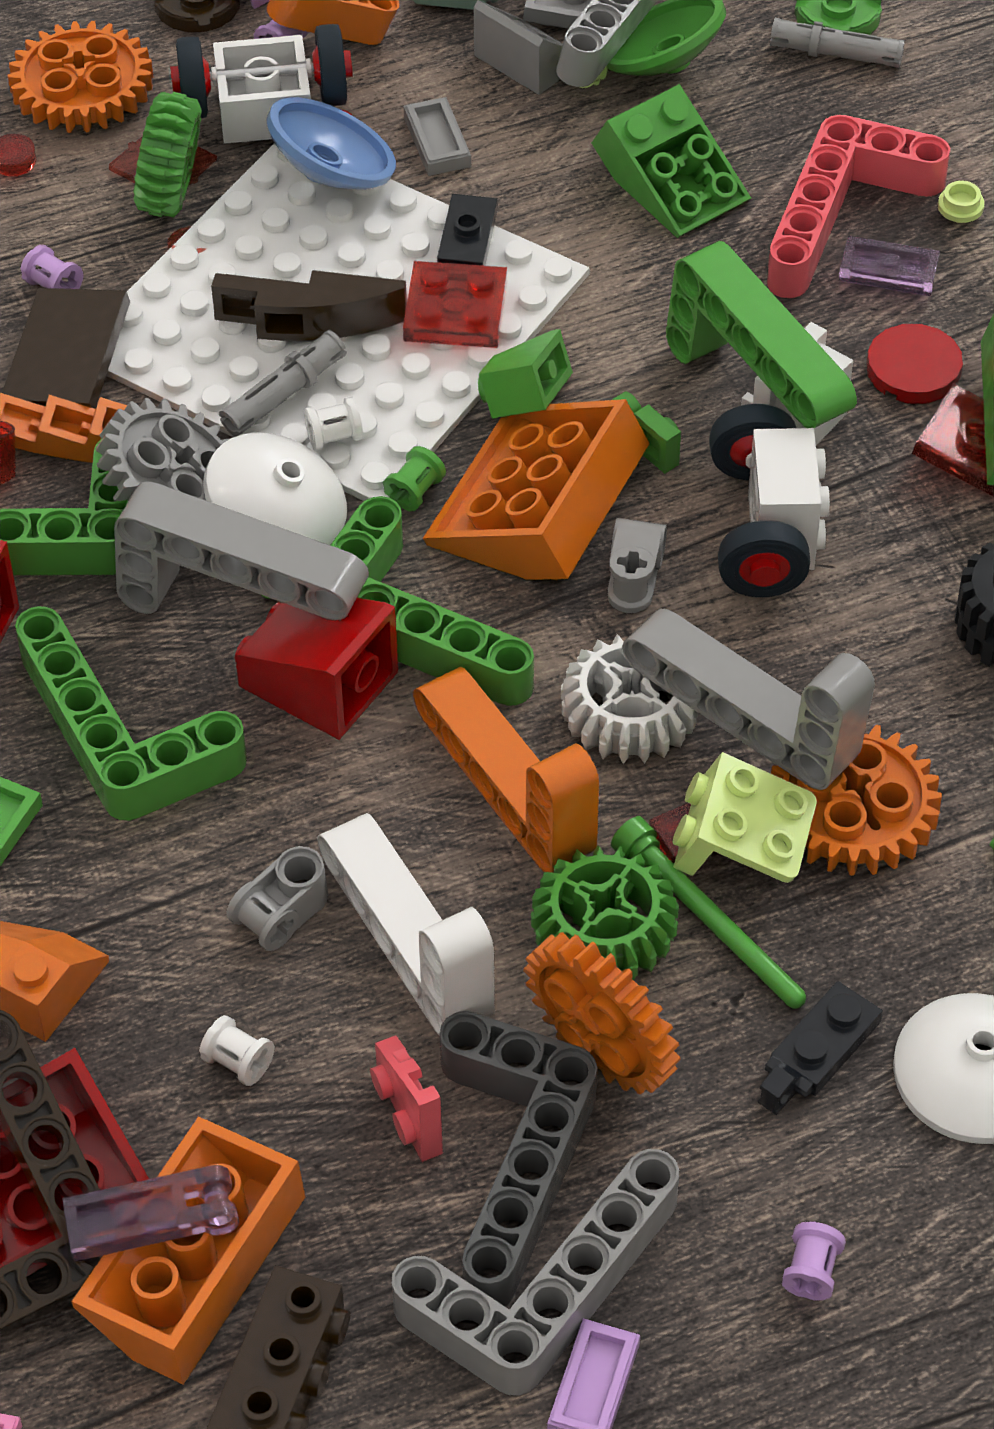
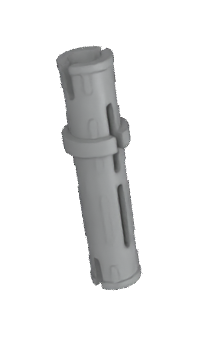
[770,18,905,68]
[219,330,347,437]

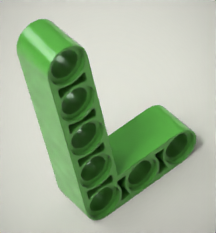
[666,241,857,428]
[0,439,128,575]
[331,496,534,706]
[15,606,247,821]

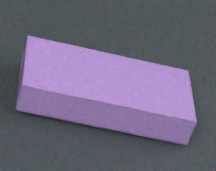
[547,1318,640,1429]

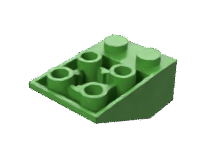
[591,84,751,238]

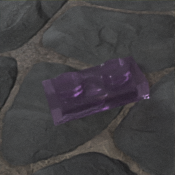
[839,236,940,296]

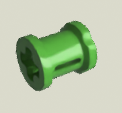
[383,446,446,512]

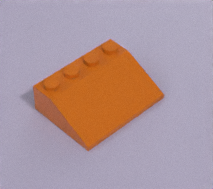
[423,399,650,580]

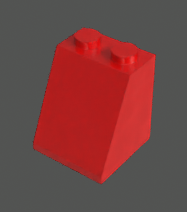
[235,598,398,740]

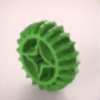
[133,92,202,218]
[531,845,679,981]

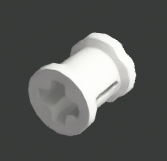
[304,397,363,450]
[199,1015,275,1086]

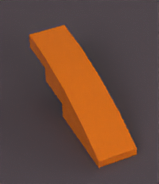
[0,393,127,463]

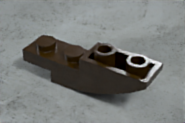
[211,270,407,341]

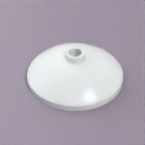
[203,433,347,545]
[893,993,994,1144]

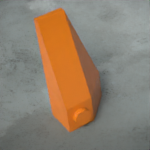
[0,921,109,1042]

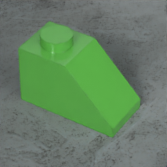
[478,329,573,418]

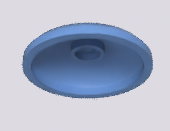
[267,97,396,190]

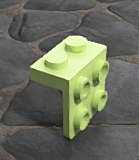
[673,752,817,883]

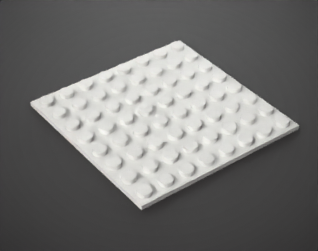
[106,143,590,501]

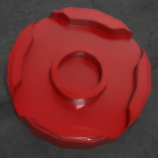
[866,324,963,404]

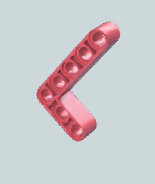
[767,115,950,298]

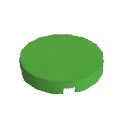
[795,0,882,35]

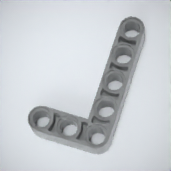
[556,0,658,87]
[114,481,369,620]
[622,608,875,790]
[392,1149,679,1396]

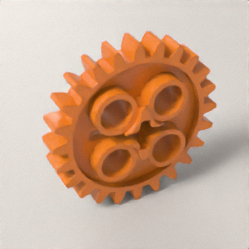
[8,21,154,133]
[771,725,942,876]
[523,932,681,1094]

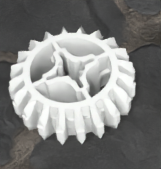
[561,634,698,764]

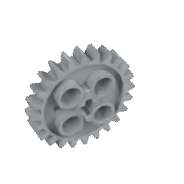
[96,398,229,501]

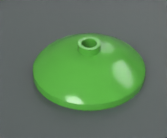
[607,0,726,76]

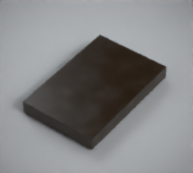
[2,288,130,409]

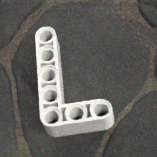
[317,813,495,1036]

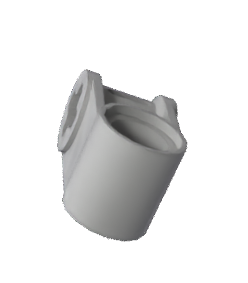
[608,518,667,613]
[226,846,329,951]

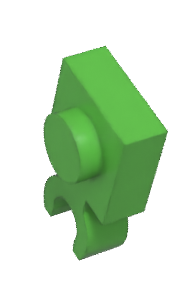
[612,391,681,474]

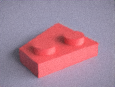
[370,1035,443,1162]

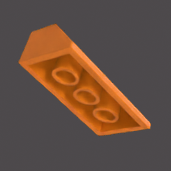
[71,1116,306,1385]

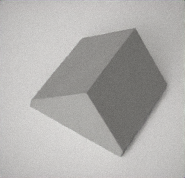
[474,0,563,95]

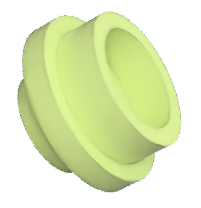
[938,181,984,223]

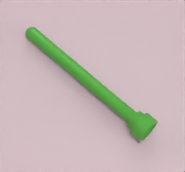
[611,816,806,1009]

